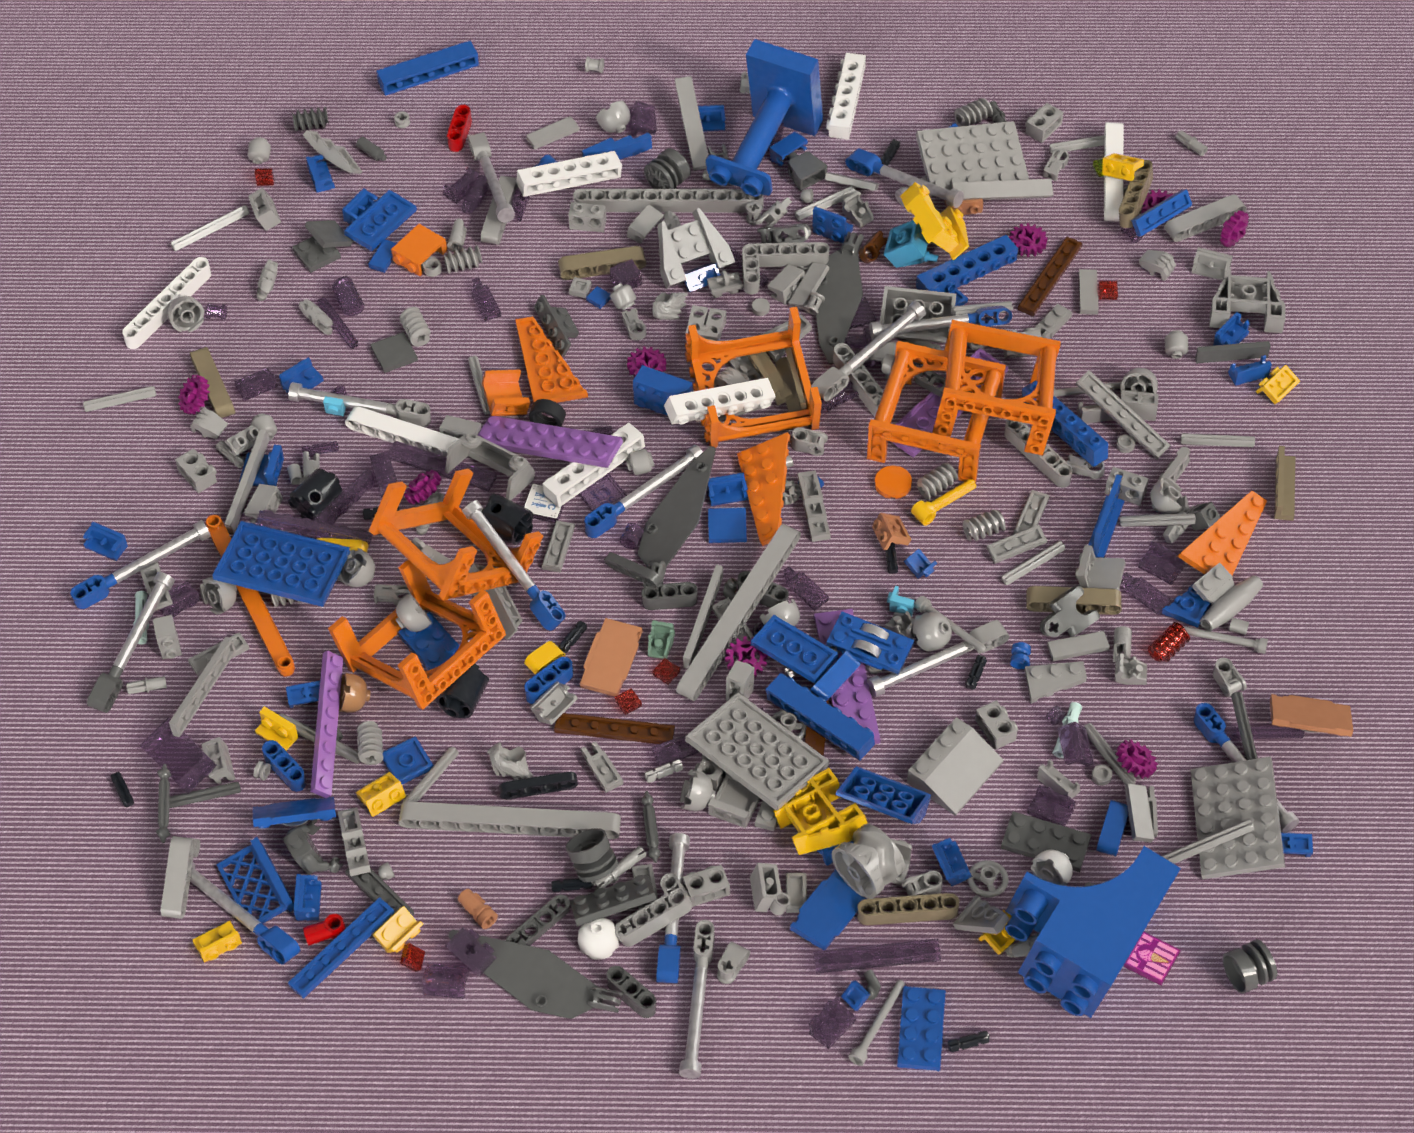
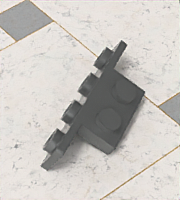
[534,295,579,357]

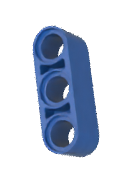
[810,650,861,701]
[524,657,573,704]
[262,740,306,792]
[1096,800,1129,857]

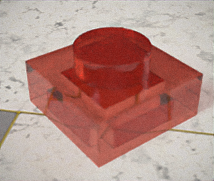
[255,168,275,186]
[1099,281,1118,300]
[653,658,680,685]
[615,688,642,715]
[400,943,425,972]

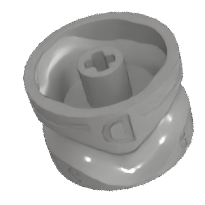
[832,824,905,899]

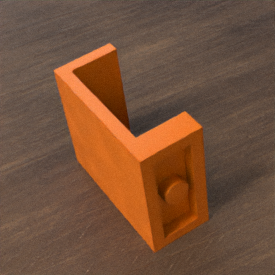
[391,224,447,276]
[482,370,530,416]

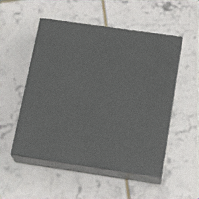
[305,220,353,248]
[370,332,418,373]

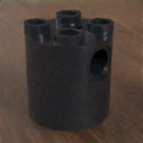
[288,468,343,523]
[481,493,533,545]
[436,663,489,719]

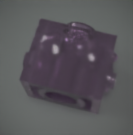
[610,259,642,289]

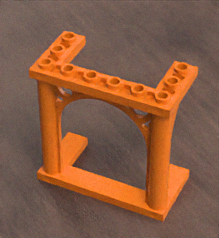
[685,307,822,448]
[932,320,1061,455]
[867,341,1006,484]
[369,469,543,601]
[328,559,506,710]

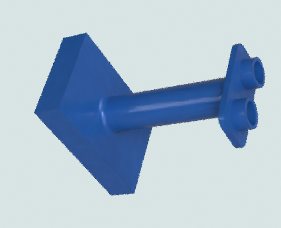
[706,39,823,197]

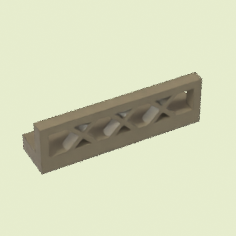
[775,347,807,412]
[746,352,794,406]
[1274,446,1296,521]

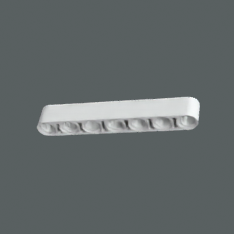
[1104,122,1123,221]
[122,257,211,349]
[345,406,459,460]

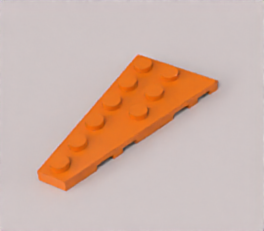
[515,316,588,403]
[737,432,790,546]
[1177,491,1267,575]

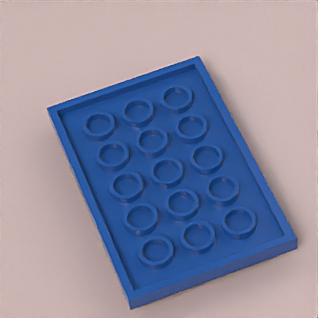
[213,521,350,607]

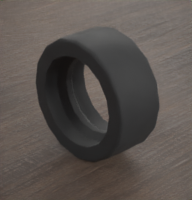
[529,399,566,427]

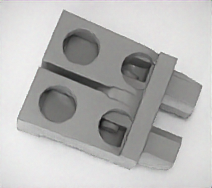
[685,305,726,341]

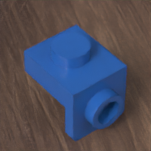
[903,549,937,579]

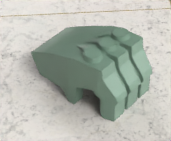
[648,620,675,660]

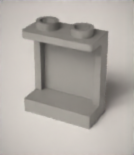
[708,772,761,828]

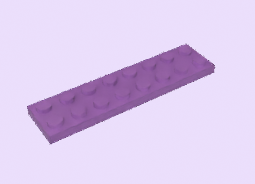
[890,348,1008,458]
[478,415,623,468]
[814,609,880,744]

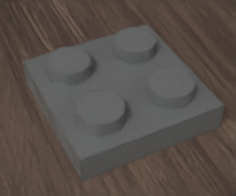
[292,237,341,273]

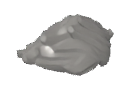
[652,292,688,320]
[487,742,533,780]

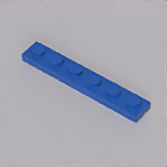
[288,897,395,999]

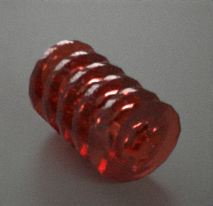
[1148,622,1190,662]

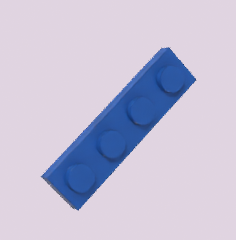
[1131,189,1193,236]

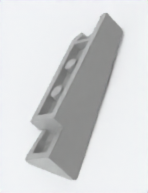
[468,564,523,640]

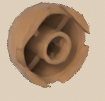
[339,673,371,713]

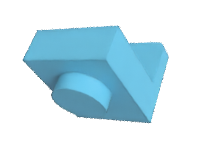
[323,396,346,416]
[887,586,914,617]

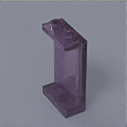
[139,717,217,794]

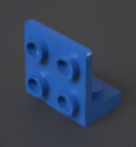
[812,207,853,243]
[239,444,284,486]

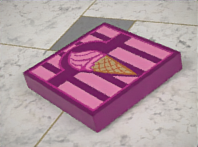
[1123,932,1181,986]

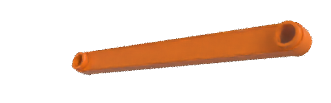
[205,515,295,677]

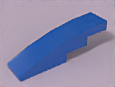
[582,133,652,160]

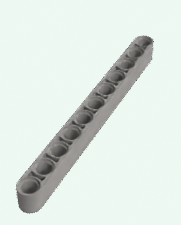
[573,189,764,213]
[676,524,801,701]
[398,801,621,840]

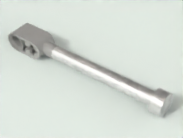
[467,132,515,223]
[811,301,926,401]
[288,382,431,427]
[867,620,1010,697]
[679,920,715,1079]

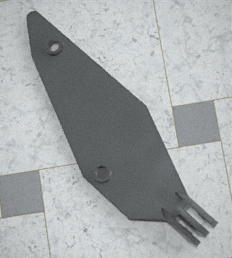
[816,232,864,364]
[638,446,716,587]
[448,930,623,1019]

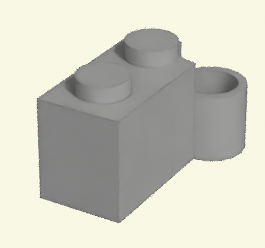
[750,863,790,915]

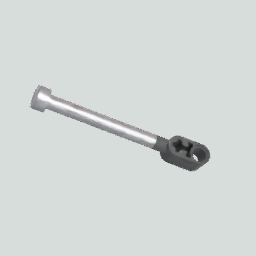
[87,572,175,713]

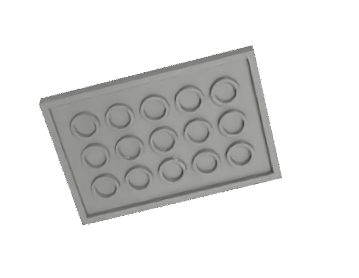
[915,121,1029,197]
[685,692,829,811]
[1190,756,1285,880]

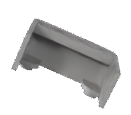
[445,433,535,500]

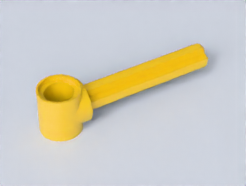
[911,479,977,526]

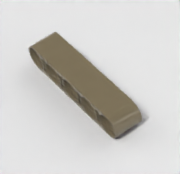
[1119,160,1153,228]
[558,246,646,280]
[190,347,236,418]
[1026,586,1122,615]
[857,893,959,926]

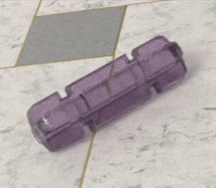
[302,441,339,456]

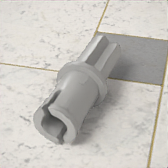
[1176,131,1208,156]
[126,676,167,694]

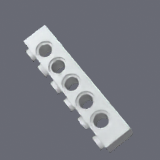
[826,53,866,140]
[516,151,622,197]
[664,378,776,425]
[542,423,645,507]

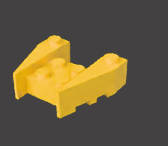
[900,182,969,260]
[773,768,868,855]

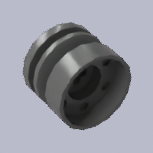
[644,148,691,189]
[565,828,618,882]
[1222,939,1278,994]

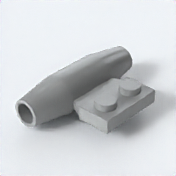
[1191,562,1263,631]

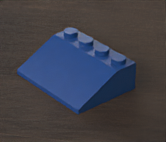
[835,766,931,824]

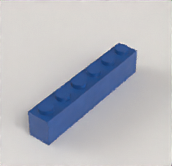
[376,40,479,96]
[766,673,875,761]

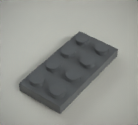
[1001,811,1092,872]
[570,874,657,926]

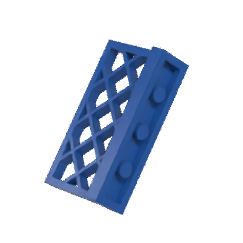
[1088,474,1125,558]
[216,837,294,924]

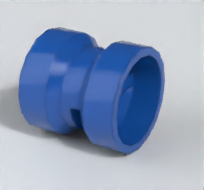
[1010,642,1031,669]

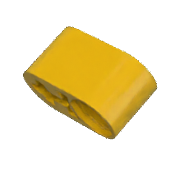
[524,641,565,675]

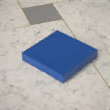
[708,508,747,543]
[383,736,434,785]

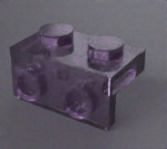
[159,581,200,617]

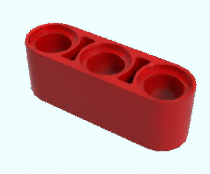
[447,105,472,152]

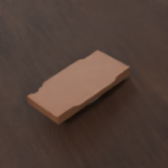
[580,618,643,697]
[1270,694,1353,737]

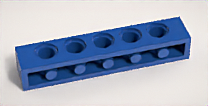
[916,235,1018,293]
[1022,381,1108,467]

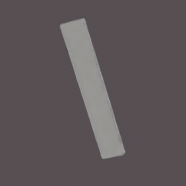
[675,76,708,171]
[951,179,1053,200]
[1076,370,1171,459]
[224,429,270,534]
[683,564,723,669]
[169,637,236,737]

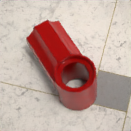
[303,914,346,946]

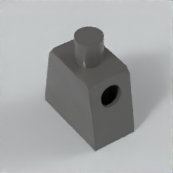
[787,151,827,191]

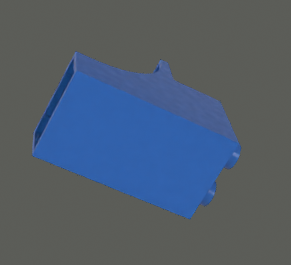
[1005,846,1181,1018]

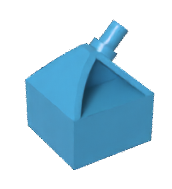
[884,220,938,268]

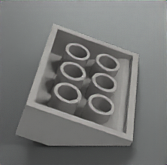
[880,286,956,343]
[907,717,1004,816]

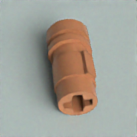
[458,889,498,929]

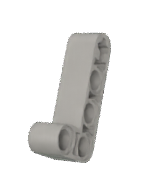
[161,836,200,919]
[615,873,693,947]

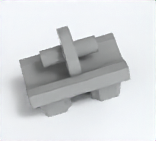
[707,270,743,298]
[225,425,259,457]

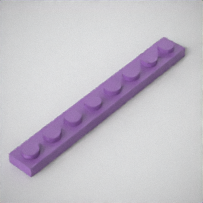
[310,650,343,799]

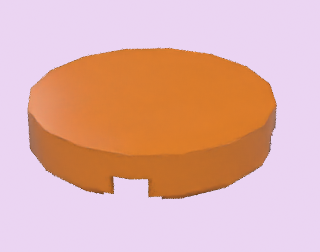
[875,465,912,499]

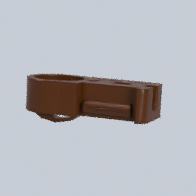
[859,231,888,263]

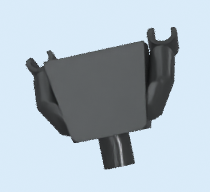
[283,819,343,875]

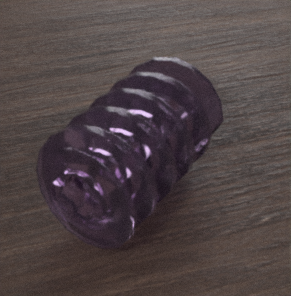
[332,276,365,316]

